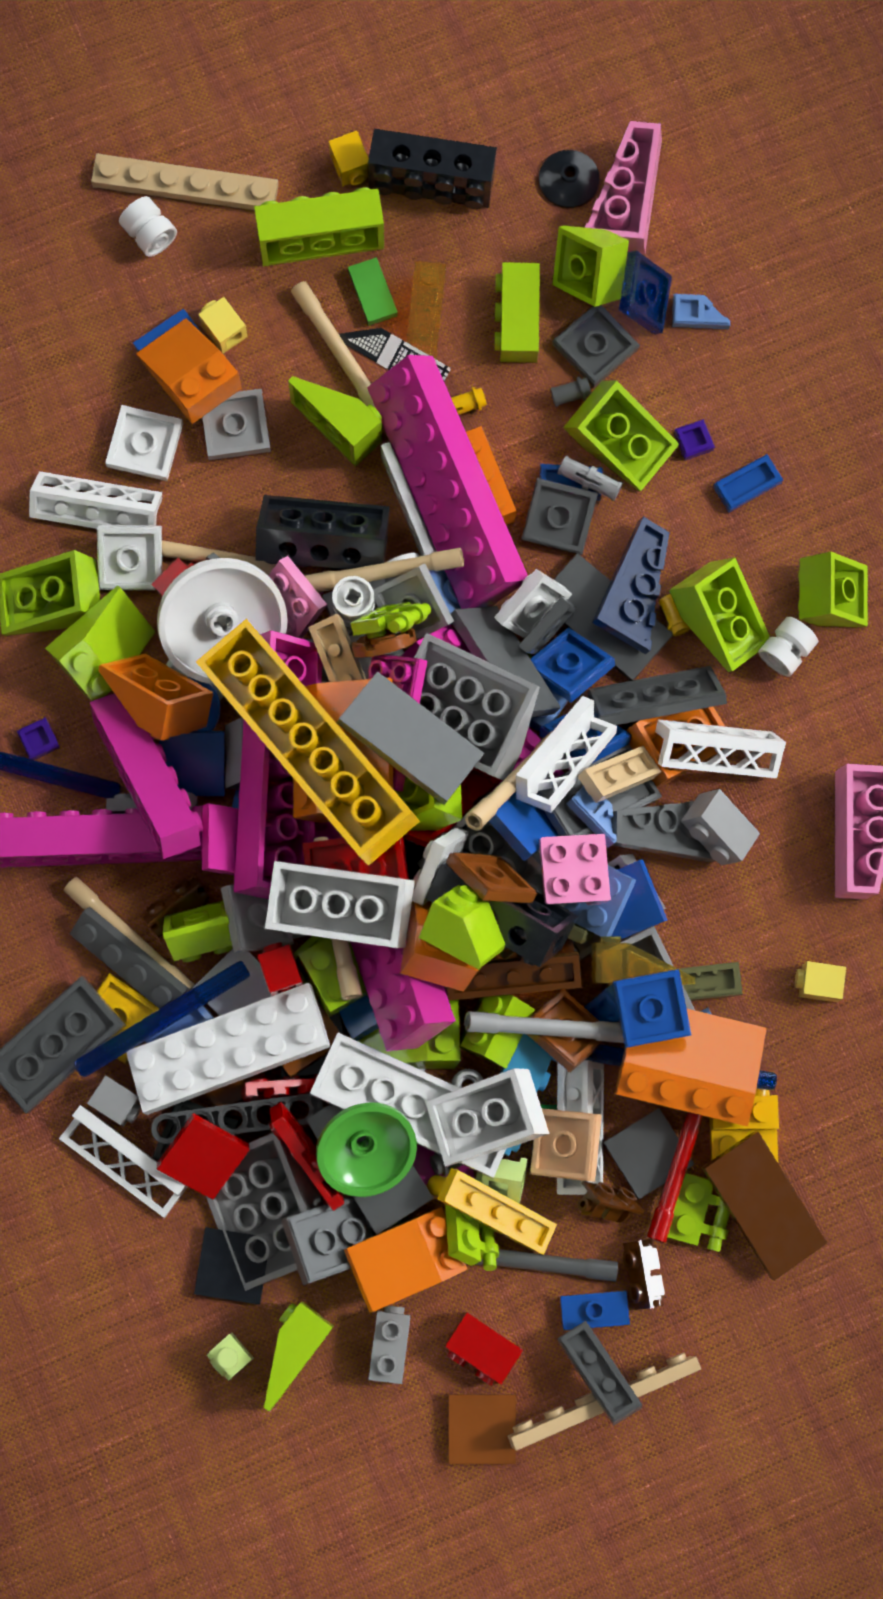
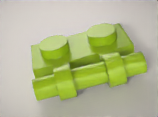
[350,602,431,638]
[668,1173,730,1252]
[445,1204,499,1271]

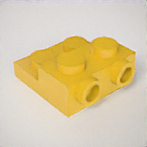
[709,1089,779,1162]

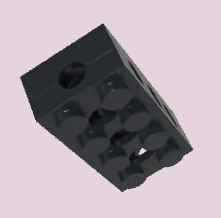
[368,128,497,209]
[255,495,390,570]
[425,849,578,967]

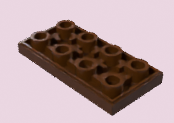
[702,1131,827,1281]

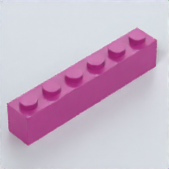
[90,693,203,859]

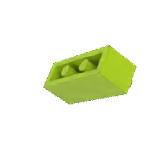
[494,262,540,363]

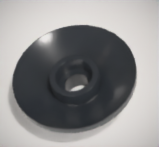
[539,150,600,208]

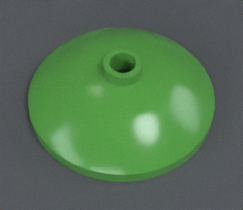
[316,1102,417,1197]

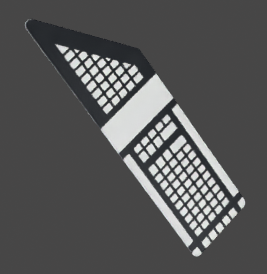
[339,328,450,381]

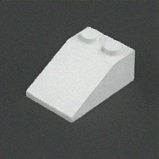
[426,1068,549,1166]

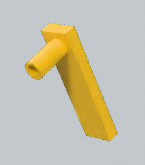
[427,1168,557,1255]

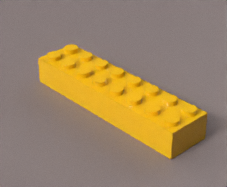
[196,619,420,866]

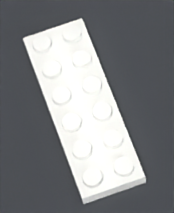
[126,983,331,1115]
[310,1033,506,1179]

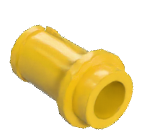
[451,387,487,415]
[659,594,690,636]

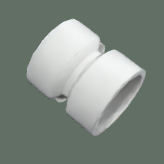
[119,196,177,257]
[332,576,375,628]
[758,616,819,677]

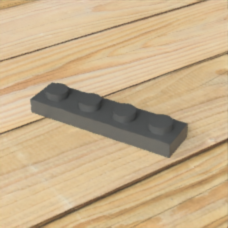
[70,907,189,1016]

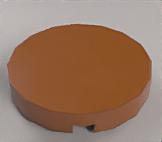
[351,628,417,658]

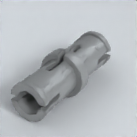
[557,456,623,501]

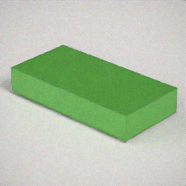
[348,257,398,326]

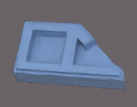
[672,294,730,329]
[566,786,617,848]

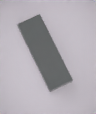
[558,1321,642,1426]

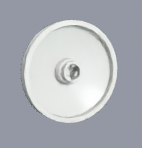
[157,558,287,684]

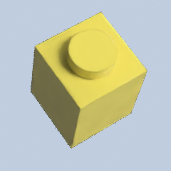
[199,297,248,354]
[794,961,846,1003]

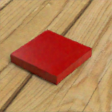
[157,1113,250,1200]

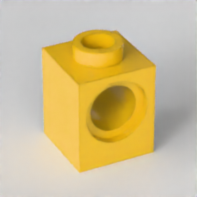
[328,131,369,186]

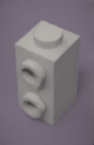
[369,1305,411,1384]

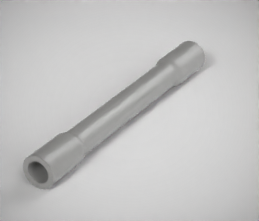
[465,1011,624,1043]

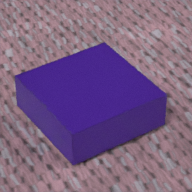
[674,419,715,461]
[17,717,60,761]

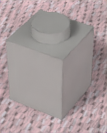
[87,1075,142,1126]

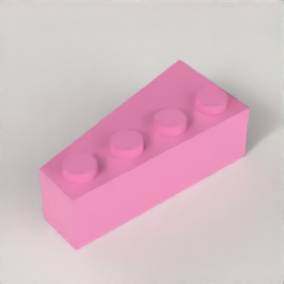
[585,121,662,254]
[835,764,883,899]

